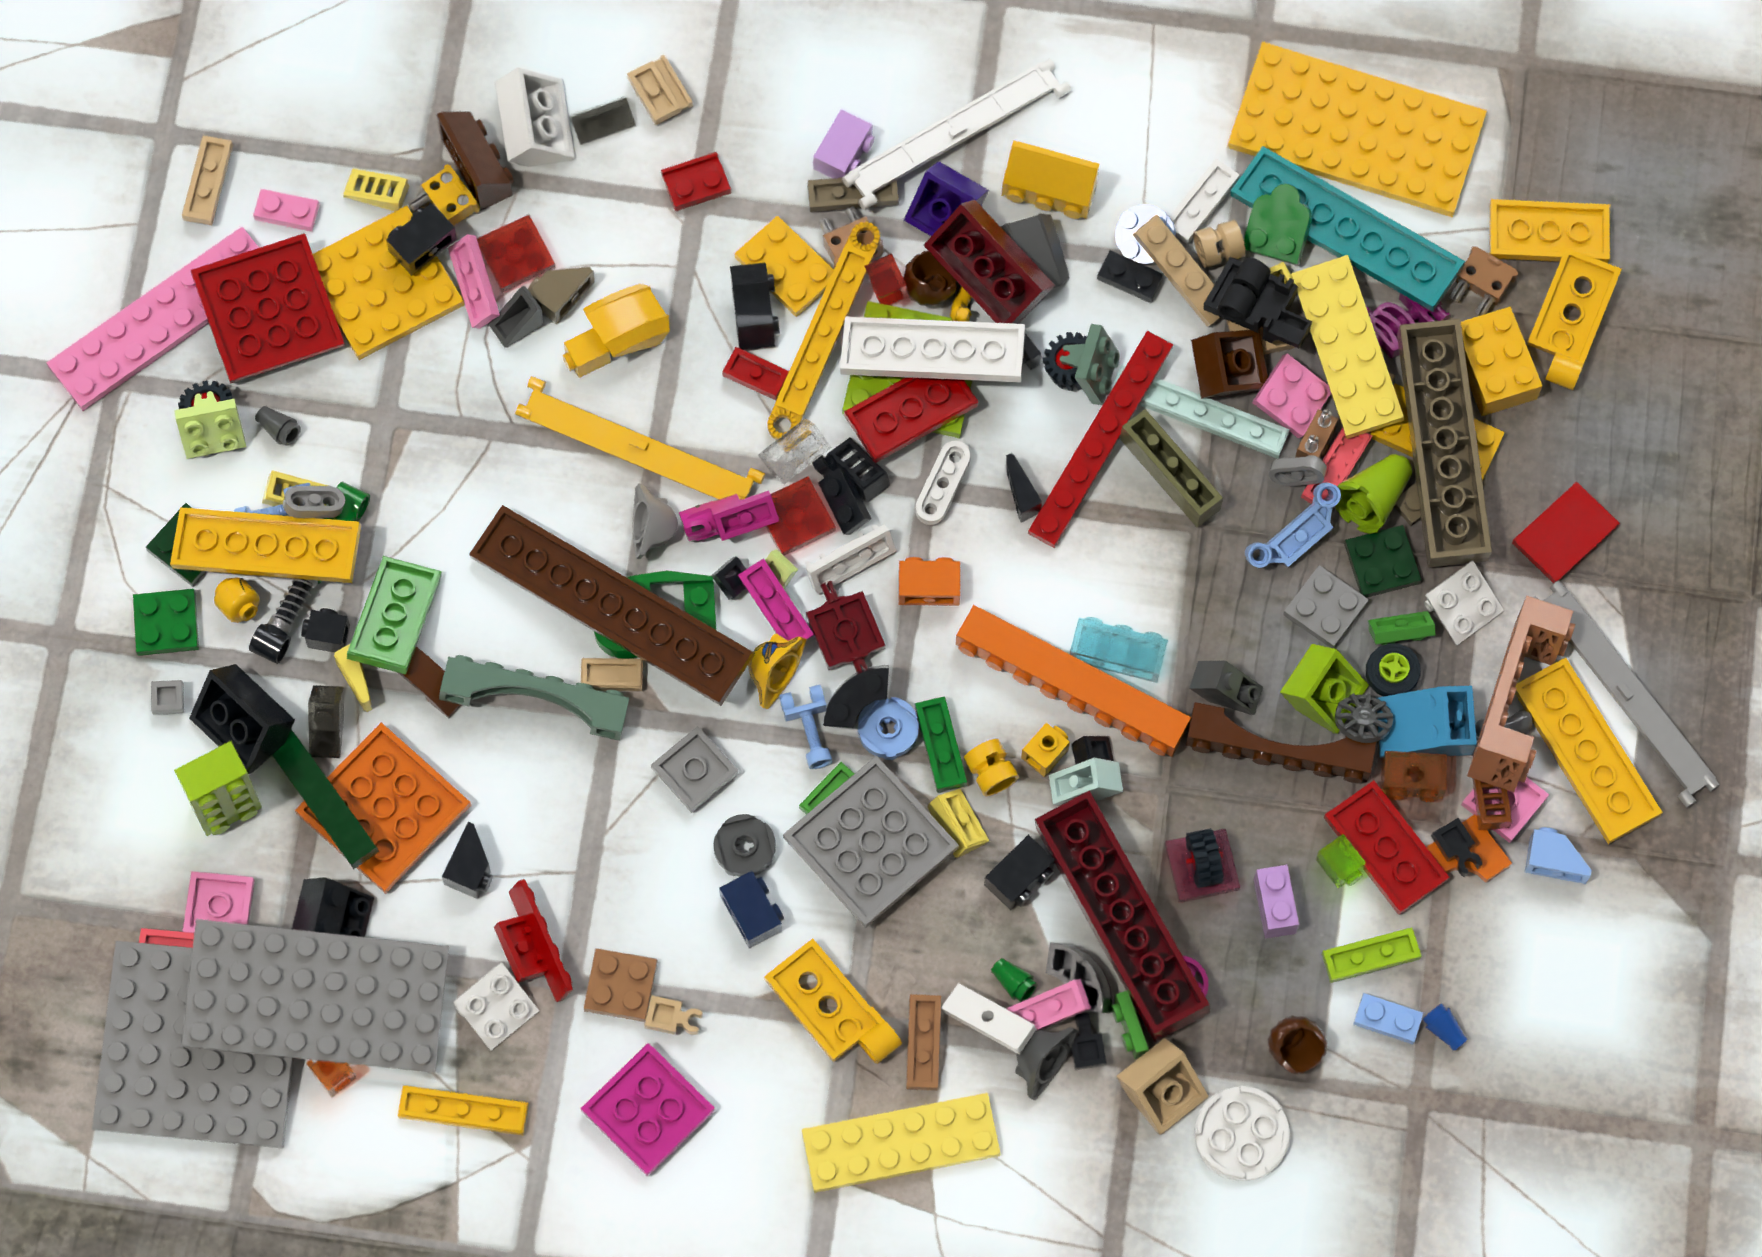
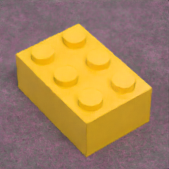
[1461,306,1543,417]

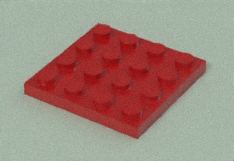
[190,233,345,384]

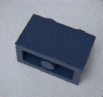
[719,871,784,949]

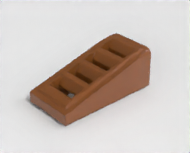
[1472,778,1512,830]

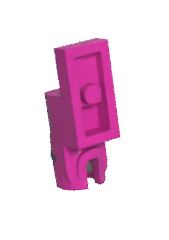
[679,490,779,541]

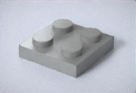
[1283,565,1369,648]
[651,726,738,813]

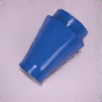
[1423,1003,1468,1051]

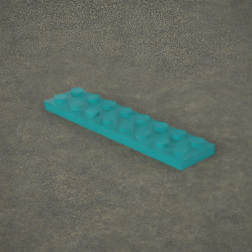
[1231,146,1465,312]

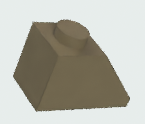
[528,267,595,325]

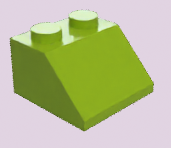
[1280,644,1369,734]

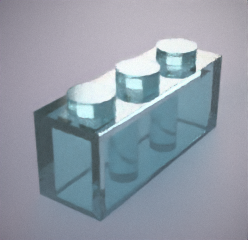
[1070,617,1168,683]

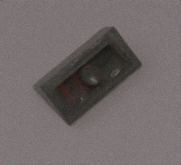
[569,96,636,145]

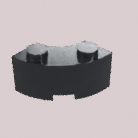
[730,263,780,350]
[823,665,889,728]
[1046,942,1112,1013]

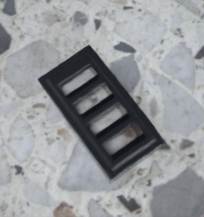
[827,437,890,502]
[1005,453,1042,522]

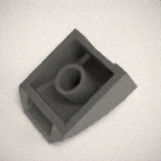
[1001,213,1069,288]

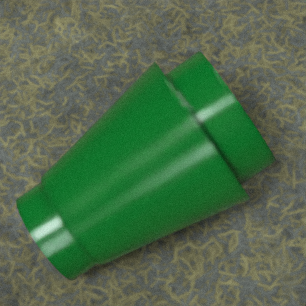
[991,958,1038,1002]

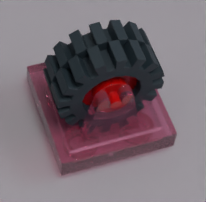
[1164,828,1240,903]

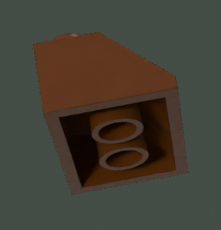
[436,111,514,211]

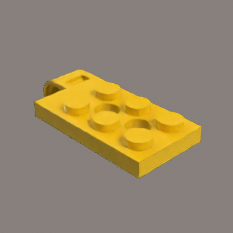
[1527,247,1622,390]
[764,938,902,1064]

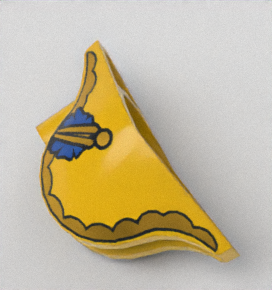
[748,633,807,709]

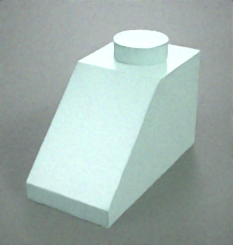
[1049,758,1123,805]

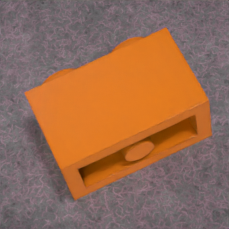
[899,557,960,606]

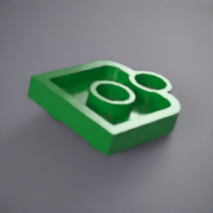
[1244,184,1312,265]

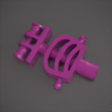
[1366,293,1451,358]

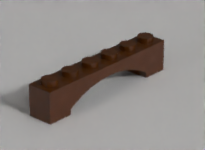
[1186,702,1376,783]

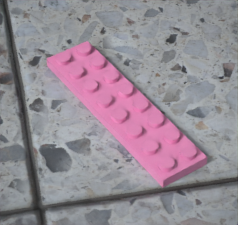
[47,227,259,411]

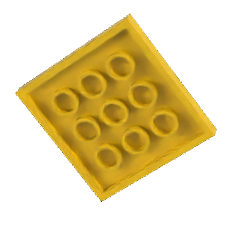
[313,205,464,360]

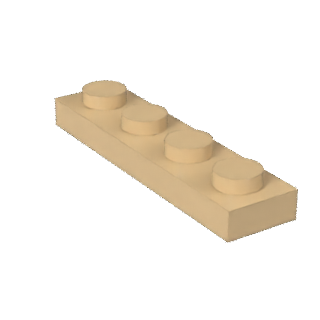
[1132,214,1220,327]

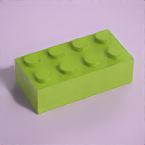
[174,741,262,836]

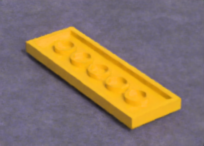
[170,507,361,583]
[1515,657,1663,844]

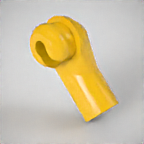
[950,286,972,322]

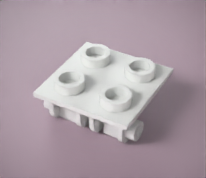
[1424,560,1504,645]
[453,962,539,1051]

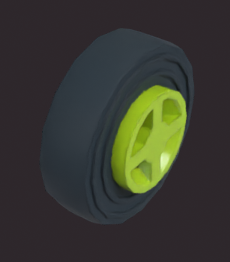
[1366,643,1421,697]

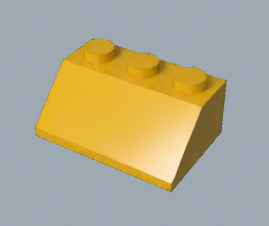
[1001,140,1100,219]

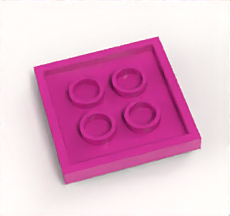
[580,1043,715,1177]

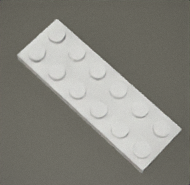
[840,317,1025,382]

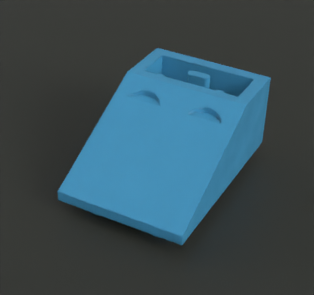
[1377,686,1477,758]

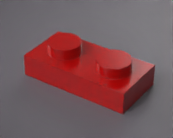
[722,347,789,400]

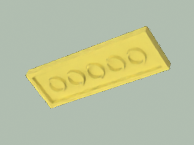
[1291,255,1404,439]
[802,1093,1001,1193]

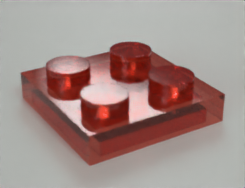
[477,214,556,293]
[765,476,836,556]

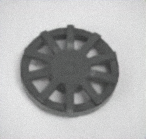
[1335,693,1393,743]

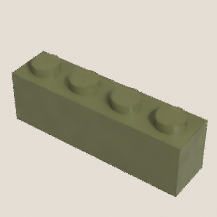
[1120,409,1223,528]

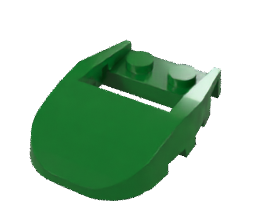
[594,570,716,659]

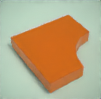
[1427,814,1512,883]

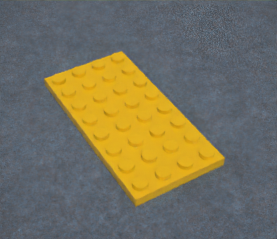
[1227,41,1487,218]

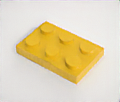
[734,215,834,317]

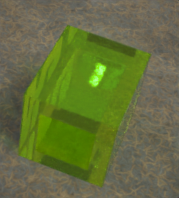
[1316,834,1366,888]

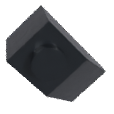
[442,822,493,899]

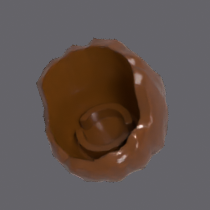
[903,251,957,307]
[1268,1016,1327,1075]

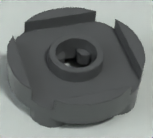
[713,814,776,877]

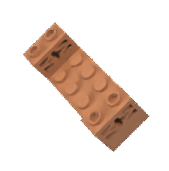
[1467,595,1575,792]

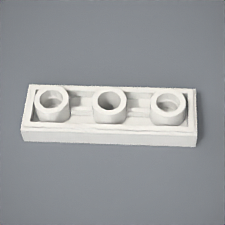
[941,983,1037,1054]

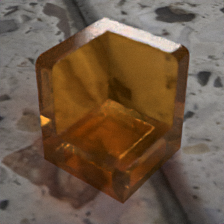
[306,1060,356,1098]

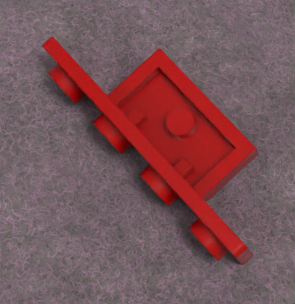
[494,879,573,1002]

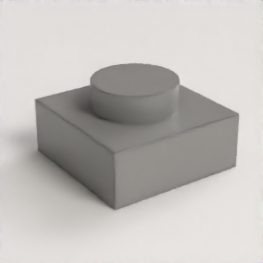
[151,680,184,715]

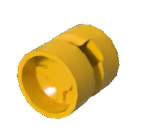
[964,739,1019,796]

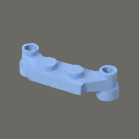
[1245,482,1341,568]

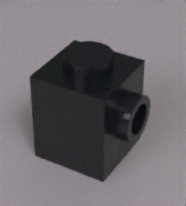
[301,608,350,652]

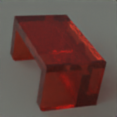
[864,253,909,306]

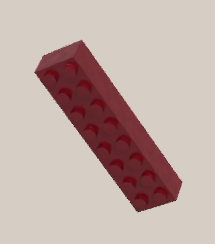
[1034,790,1210,1042]

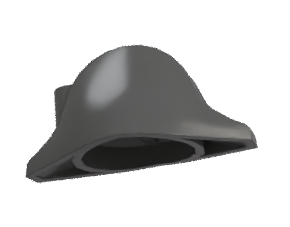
[1015,1027,1079,1100]

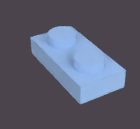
[1353,993,1423,1045]

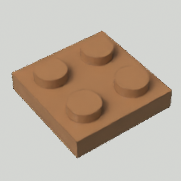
[583,948,657,1022]

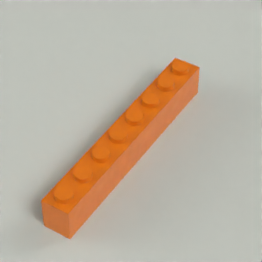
[955,605,1191,757]

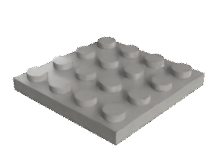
[783,755,959,928]

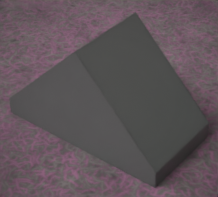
[488,286,544,347]

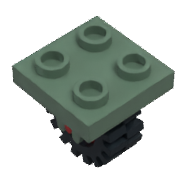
[1043,324,1120,405]

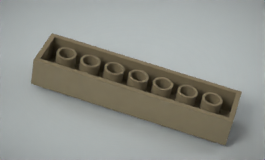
[1397,319,1492,567]

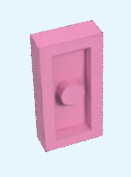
[253,189,320,232]

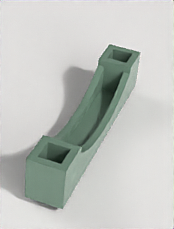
[439,655,629,741]

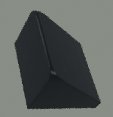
[1072,736,1114,764]

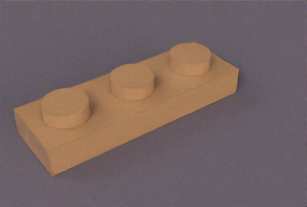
[906,994,941,1091]

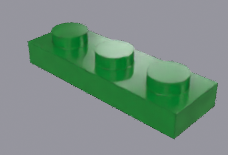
[915,696,967,793]

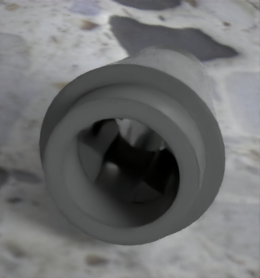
[255,406,301,446]

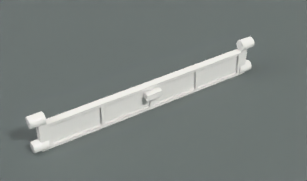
[842,59,1072,210]

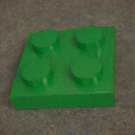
[133,589,199,656]

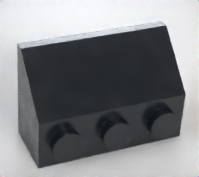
[189,664,295,774]

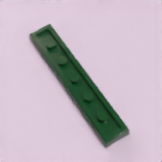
[272,729,380,869]

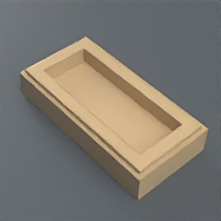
[581,658,643,691]

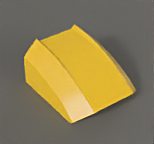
[583,284,670,358]

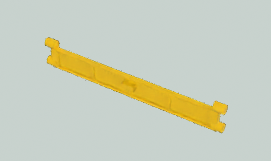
[515,376,765,500]

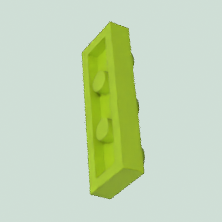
[1322,927,1422,983]

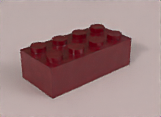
[923,199,1056,324]

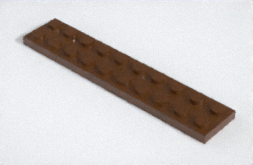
[469,505,755,706]

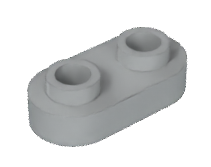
[1269,455,1327,486]
[283,486,345,518]

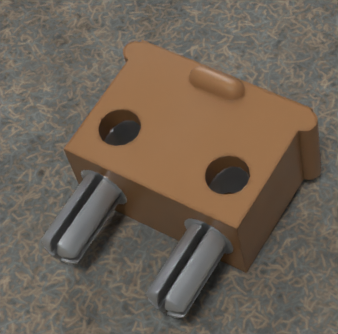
[819,207,883,269]
[1450,246,1518,316]
[1295,409,1338,459]

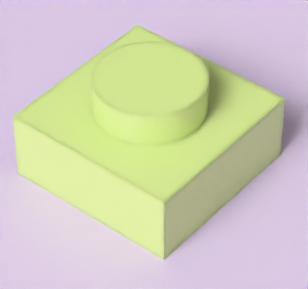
[765,549,798,589]

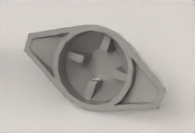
[633,483,678,559]

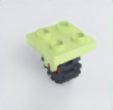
[174,380,246,459]

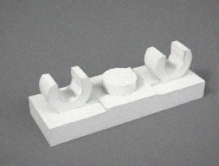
[805,524,896,594]

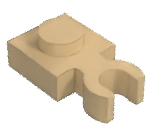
[644,996,703,1035]

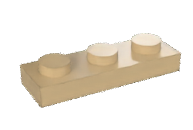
[182,135,233,225]

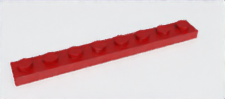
[1028,331,1173,548]

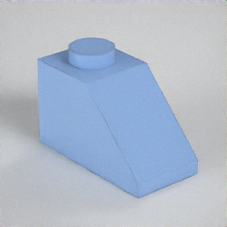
[1524,827,1591,884]

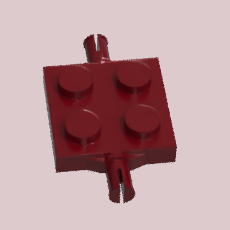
[806,581,886,672]

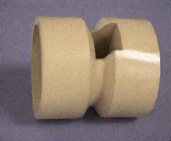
[1193,220,1246,268]

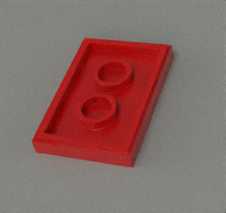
[1512,481,1620,584]

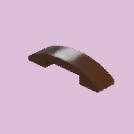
[397,646,461,719]

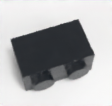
[386,203,457,276]
[984,834,1055,910]

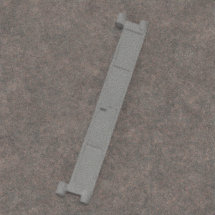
[1533,581,1720,808]

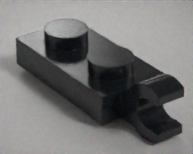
[812,453,872,535]

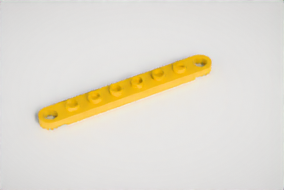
[767,221,880,441]

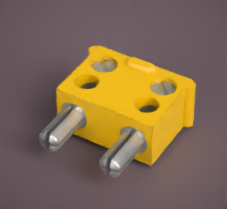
[408,164,480,226]

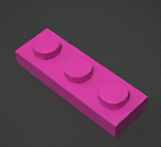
[738,558,814,641]

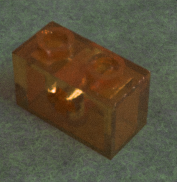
[1381,751,1447,802]

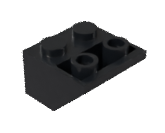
[292,877,374,937]

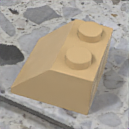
[1116,1038,1209,1135]

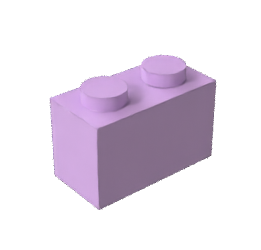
[813,109,875,178]
[1253,865,1299,939]

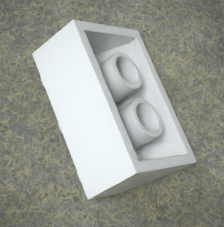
[495,67,575,167]

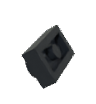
[1097,250,1164,303]

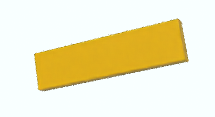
[397,1085,528,1136]

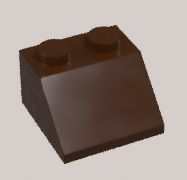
[1191,330,1268,399]

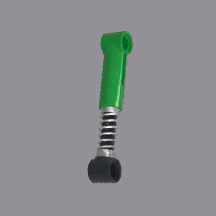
[249,481,370,664]

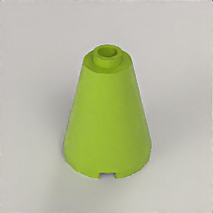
[1335,454,1412,534]

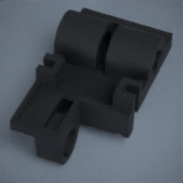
[1204,257,1312,349]

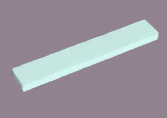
[1111,365,1290,459]

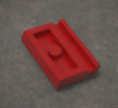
[661,152,731,212]

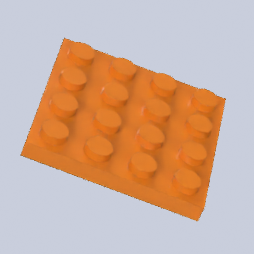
[295,722,472,894]

